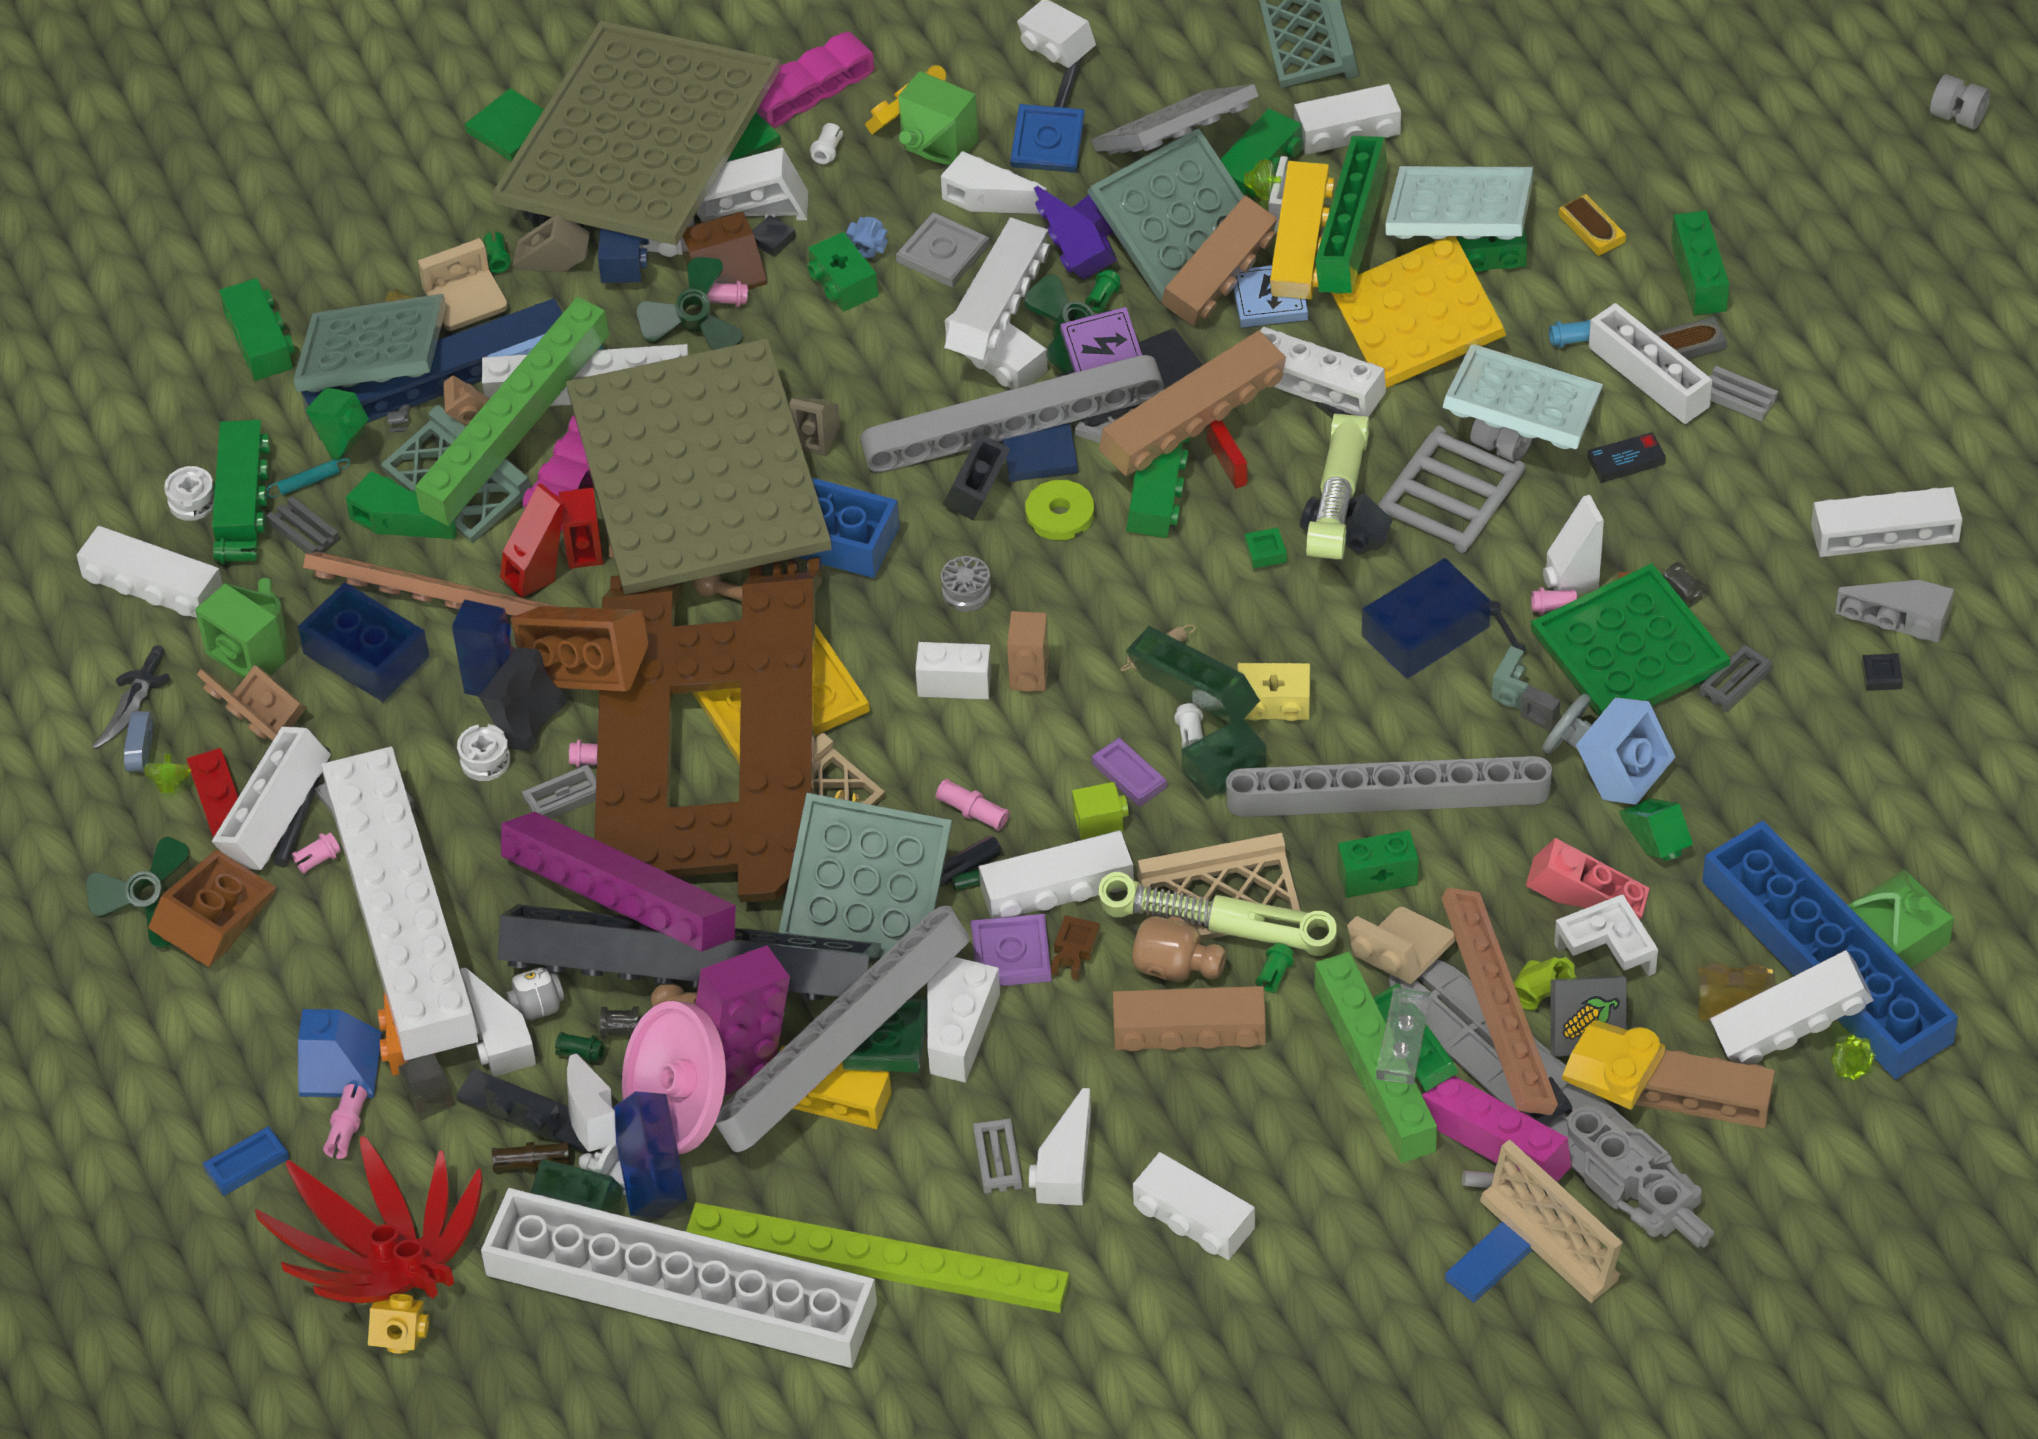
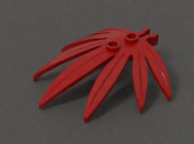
[255,1136,483,1303]

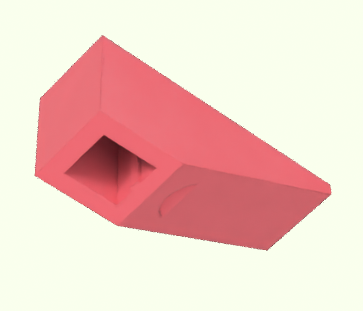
[1526,838,1650,919]

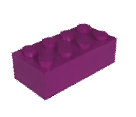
[695,945,790,1095]

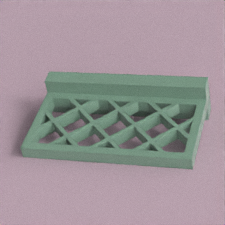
[1259,0,1359,88]
[381,405,532,544]

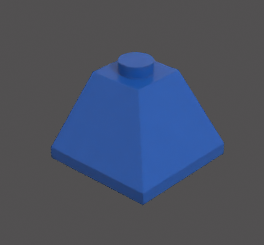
[298,1009,383,1098]

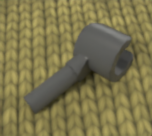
[387,404,410,432]

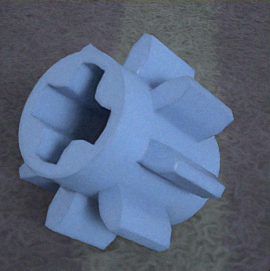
[846,217,888,258]

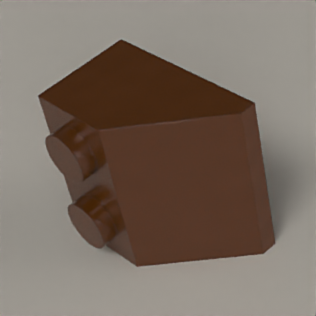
[680,211,767,290]

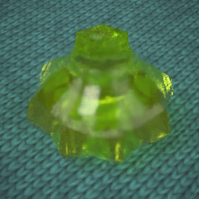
[1244,159,1282,200]
[144,754,190,793]
[1830,1034,1876,1081]

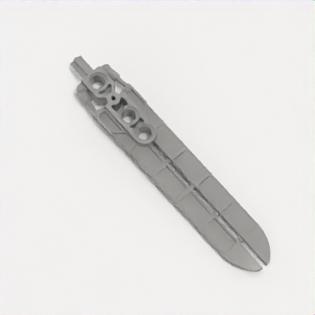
[1389,960,1714,1248]

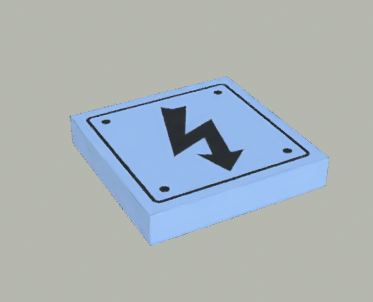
[1233,265,1308,328]

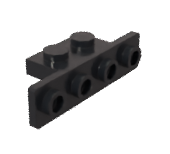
[456,1069,588,1153]

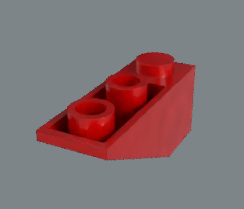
[500,483,564,597]

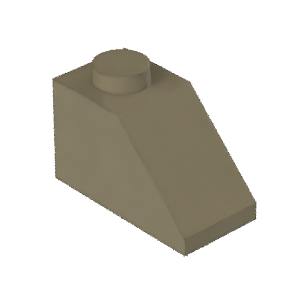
[512,214,590,272]
[789,396,840,456]

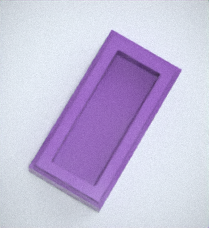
[1092,738,1167,807]

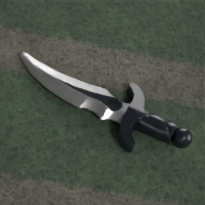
[93,645,171,748]

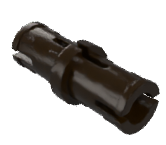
[492,1142,570,1173]

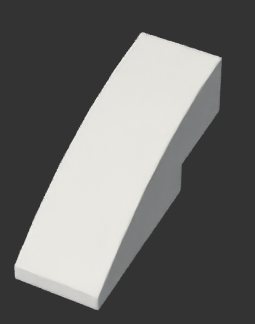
[567,1054,616,1152]

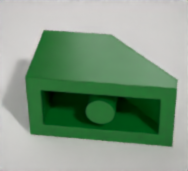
[305,388,369,463]
[1619,798,1693,861]

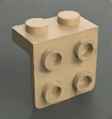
[418,238,508,331]
[1347,907,1455,984]

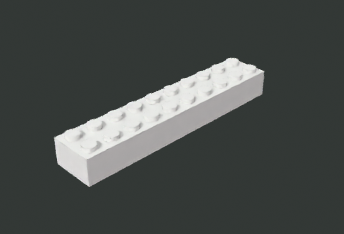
[321,746,478,1061]
[481,1188,877,1368]

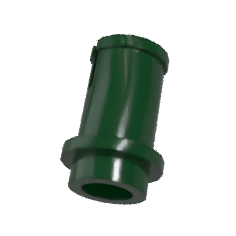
[555,1032,605,1065]

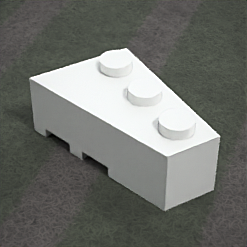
[696,148,808,222]
[927,957,1000,1083]

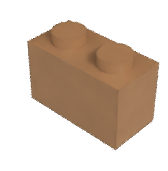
[1007,611,1049,692]

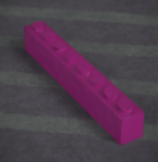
[501,811,736,952]

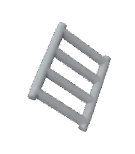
[1378,426,1526,553]

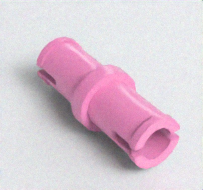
[935,778,1010,831]
[323,1084,367,1159]

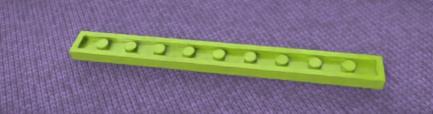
[686,1202,1070,1313]

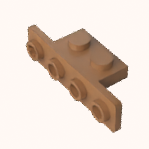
[197,665,307,741]

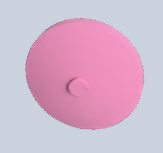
[622,1001,726,1155]

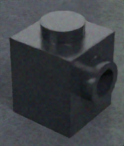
[1344,493,1393,555]

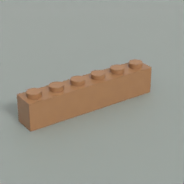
[1099,330,1286,476]

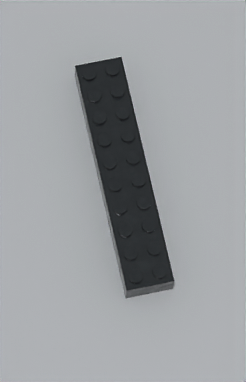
[497,904,881,1000]

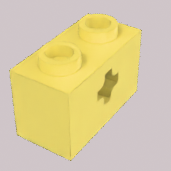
[1237,663,1310,721]

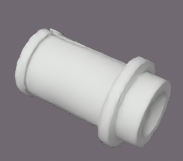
[810,123,843,164]
[1174,703,1205,752]

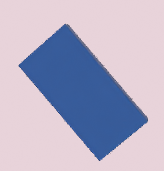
[203,1126,289,1196]

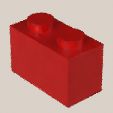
[559,488,604,569]

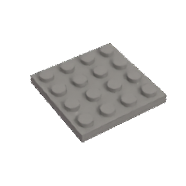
[1091,84,1258,155]

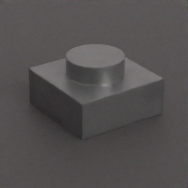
[1520,685,1560,732]

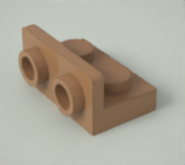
[444,375,490,426]

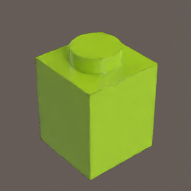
[1072,782,1129,840]

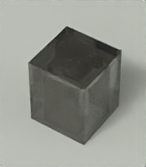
[398,1053,455,1121]

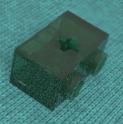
[1181,717,1266,800]
[530,1159,625,1214]

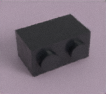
[942,433,1011,520]

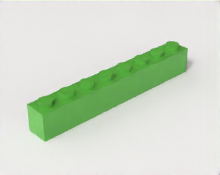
[415,296,609,526]

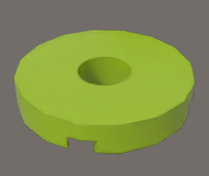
[1025,480,1094,540]

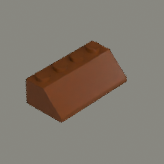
[511,606,649,691]

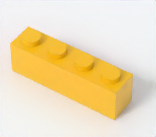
[1270,161,1335,300]

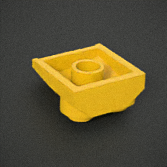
[1562,1020,1665,1110]

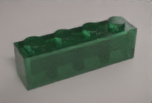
[1126,626,1260,727]

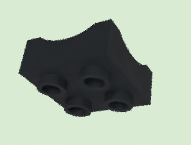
[479,647,568,751]

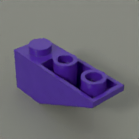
[1034,186,1118,280]

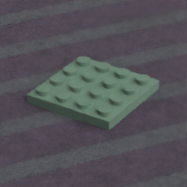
[1087,128,1244,302]
[293,294,446,392]
[779,793,953,958]

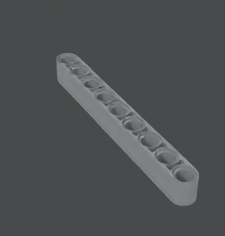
[860,355,1165,473]
[1226,756,1552,817]
[715,906,970,1152]

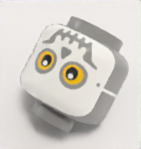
[506,967,564,1021]

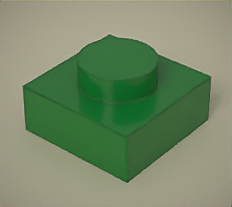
[1244,527,1287,569]

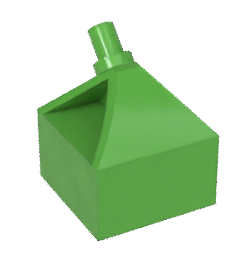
[898,71,978,165]
[195,578,287,679]
[1848,869,1954,969]

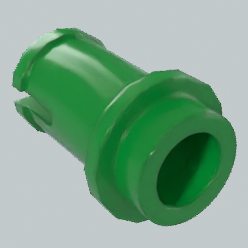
[483,231,511,273]
[1085,270,1121,313]
[213,537,257,565]
[1255,943,1294,993]

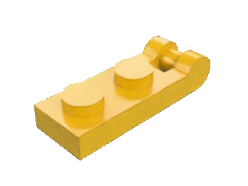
[864,65,946,135]

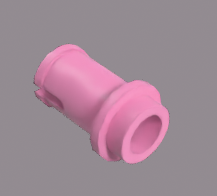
[707,281,748,307]
[1531,587,1577,616]
[569,739,597,768]
[292,833,341,874]

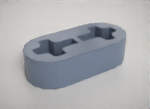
[124,711,154,772]

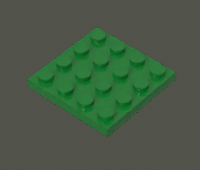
[1531,563,1730,716]

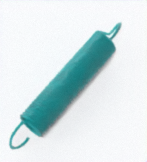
[267,459,350,497]

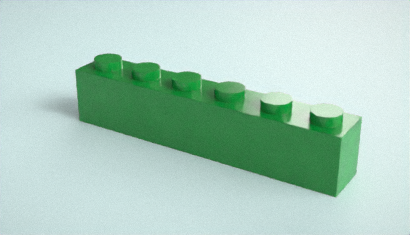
[1315,136,1388,294]

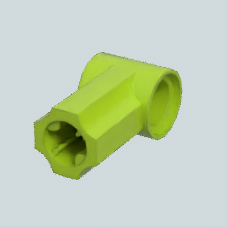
[1513,957,1577,1010]

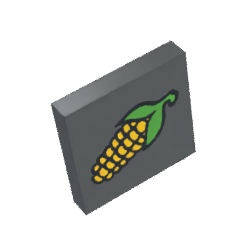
[1551,976,1626,1056]

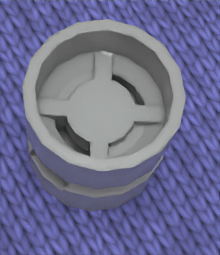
[1930,74,1991,130]
[1470,418,1533,463]

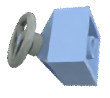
[1542,694,1675,804]

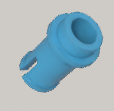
[1548,320,1591,348]

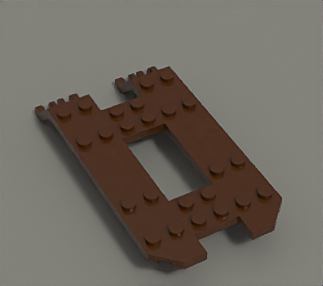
[594,557,822,903]

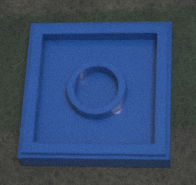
[1010,104,1085,173]

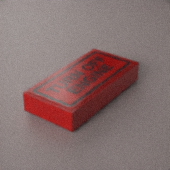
[1207,420,1247,489]

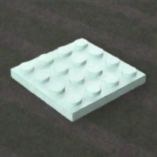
[1386,166,1533,240]
[1442,345,1603,449]

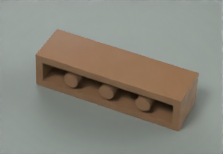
[1161,195,1278,327]
[1113,986,1265,1051]
[1634,1050,1775,1128]

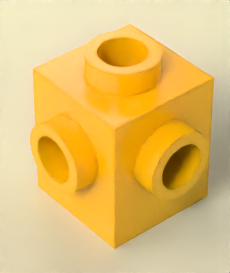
[368,1294,429,1354]

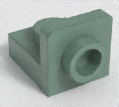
[1491,646,1529,710]

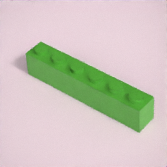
[1315,951,1437,1163]

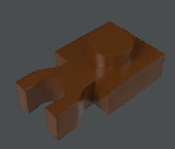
[1051,915,1101,980]

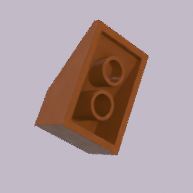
[148,849,277,967]

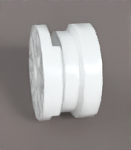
[164,466,215,521]
[457,724,510,781]

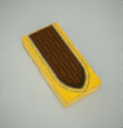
[1559,194,1626,257]

